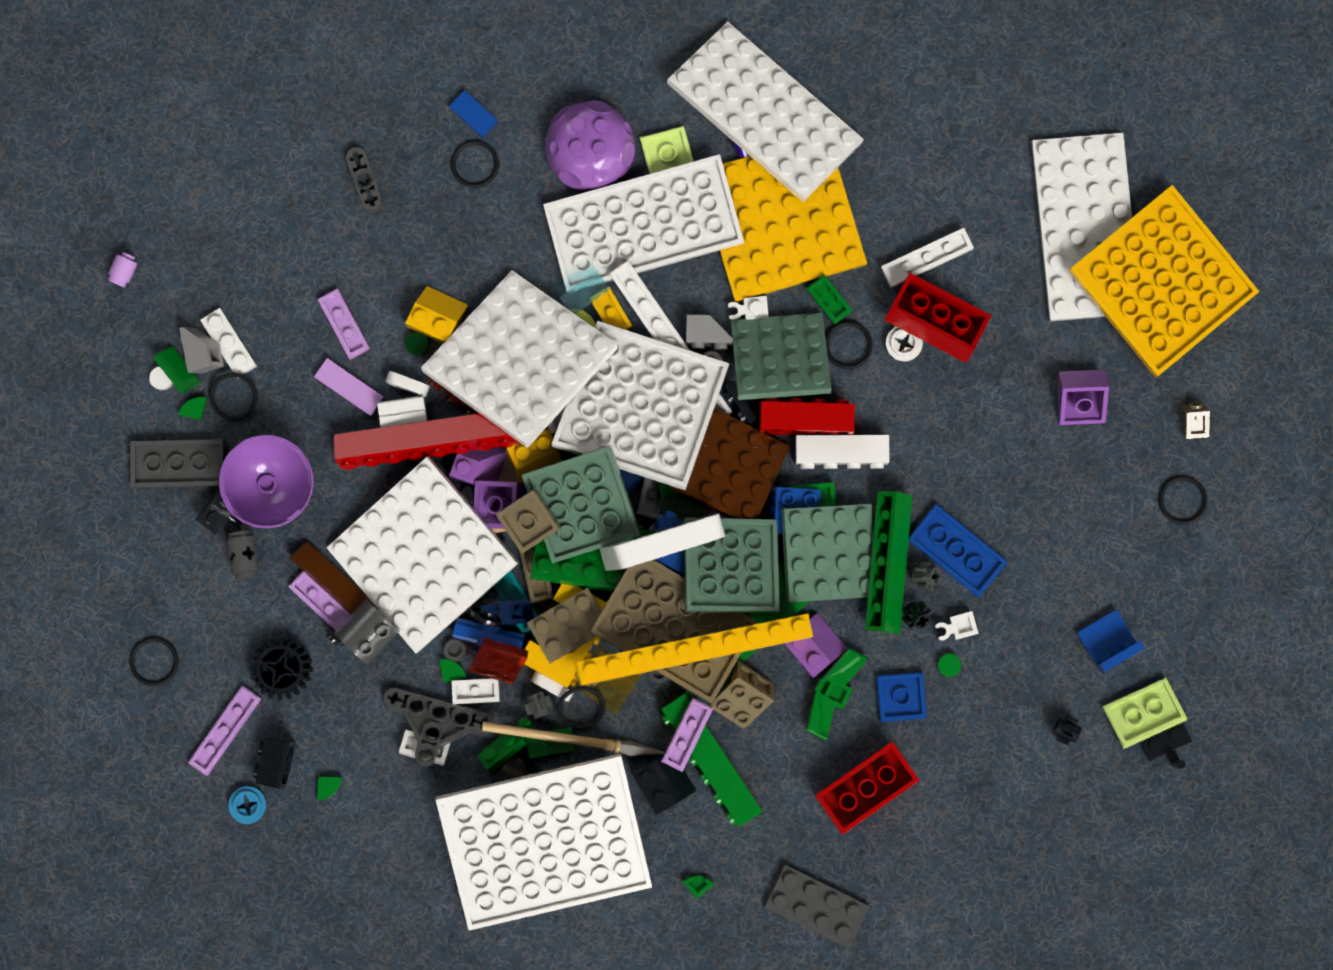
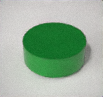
[937,654,961,677]

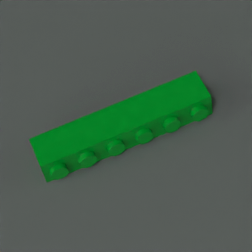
[865,491,913,634]
[660,694,763,827]

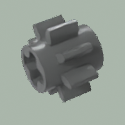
[912,562,941,591]
[523,692,553,720]

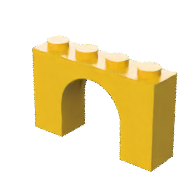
[518,584,606,688]

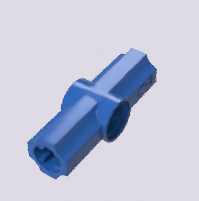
[452,618,525,655]

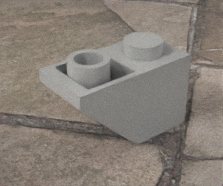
[686,315,733,350]
[179,327,224,373]

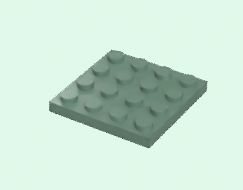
[731,313,831,400]
[522,445,641,563]
[781,504,873,602]
[683,518,780,613]

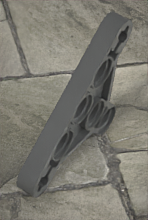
[384,688,494,767]

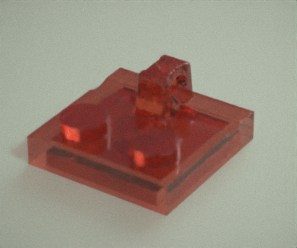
[469,637,528,685]

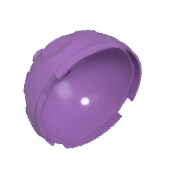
[545,100,636,192]
[219,435,314,529]

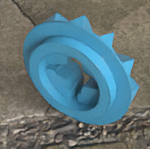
[229,786,266,824]

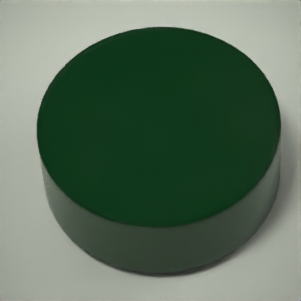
[405,332,429,356]

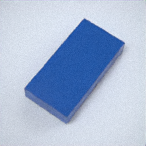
[449,90,498,138]

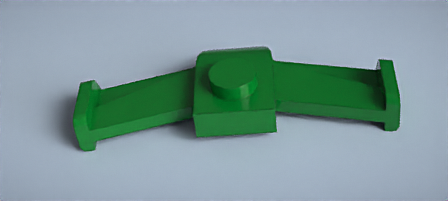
[806,647,869,741]

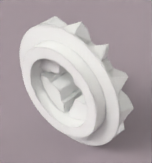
[885,327,923,362]

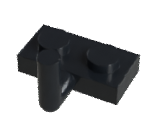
[195,488,250,534]
[1140,722,1192,769]

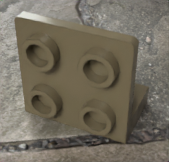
[709,660,774,728]

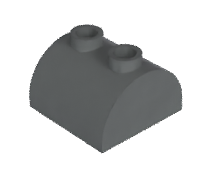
[334,599,400,665]

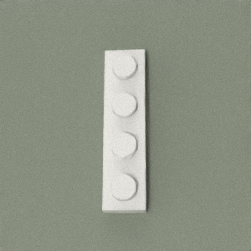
[881,228,974,288]

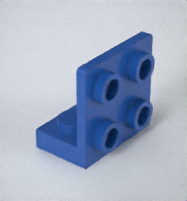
[767,487,821,534]
[1077,610,1145,673]

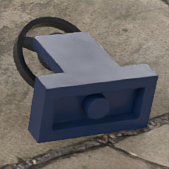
[470,599,533,627]

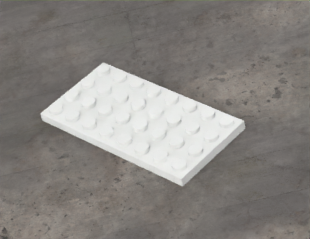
[667,22,864,202]
[1031,133,1132,322]
[543,154,744,293]

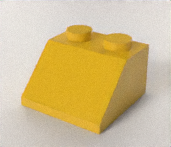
[405,286,469,344]
[505,429,562,483]

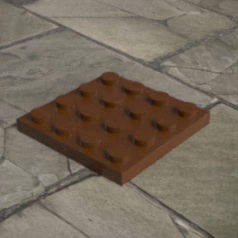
[669,408,790,519]

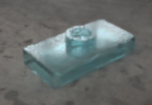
[559,270,610,314]

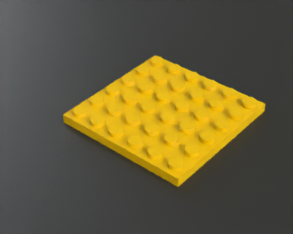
[719,156,867,303]
[1068,185,1259,378]

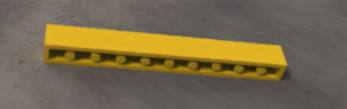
[575,614,813,686]

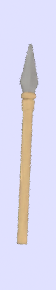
[481,722,665,756]

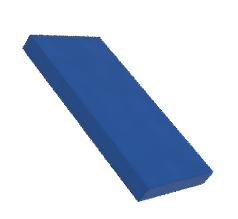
[909,504,1008,598]

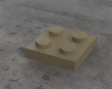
[496,488,562,554]

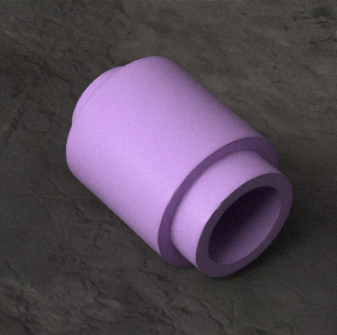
[108,252,138,288]

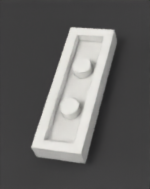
[200,308,257,378]

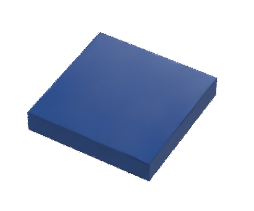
[876,672,927,722]

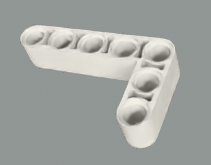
[599,514,726,571]

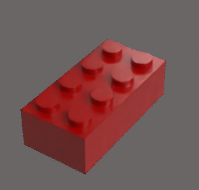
[885,273,992,363]
[759,398,855,436]
[814,742,920,835]

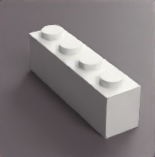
[795,435,889,469]

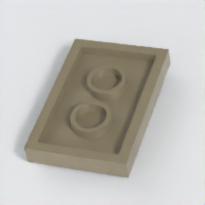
[527,588,601,664]

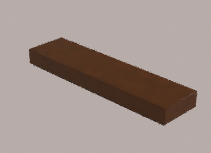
[290,541,374,614]

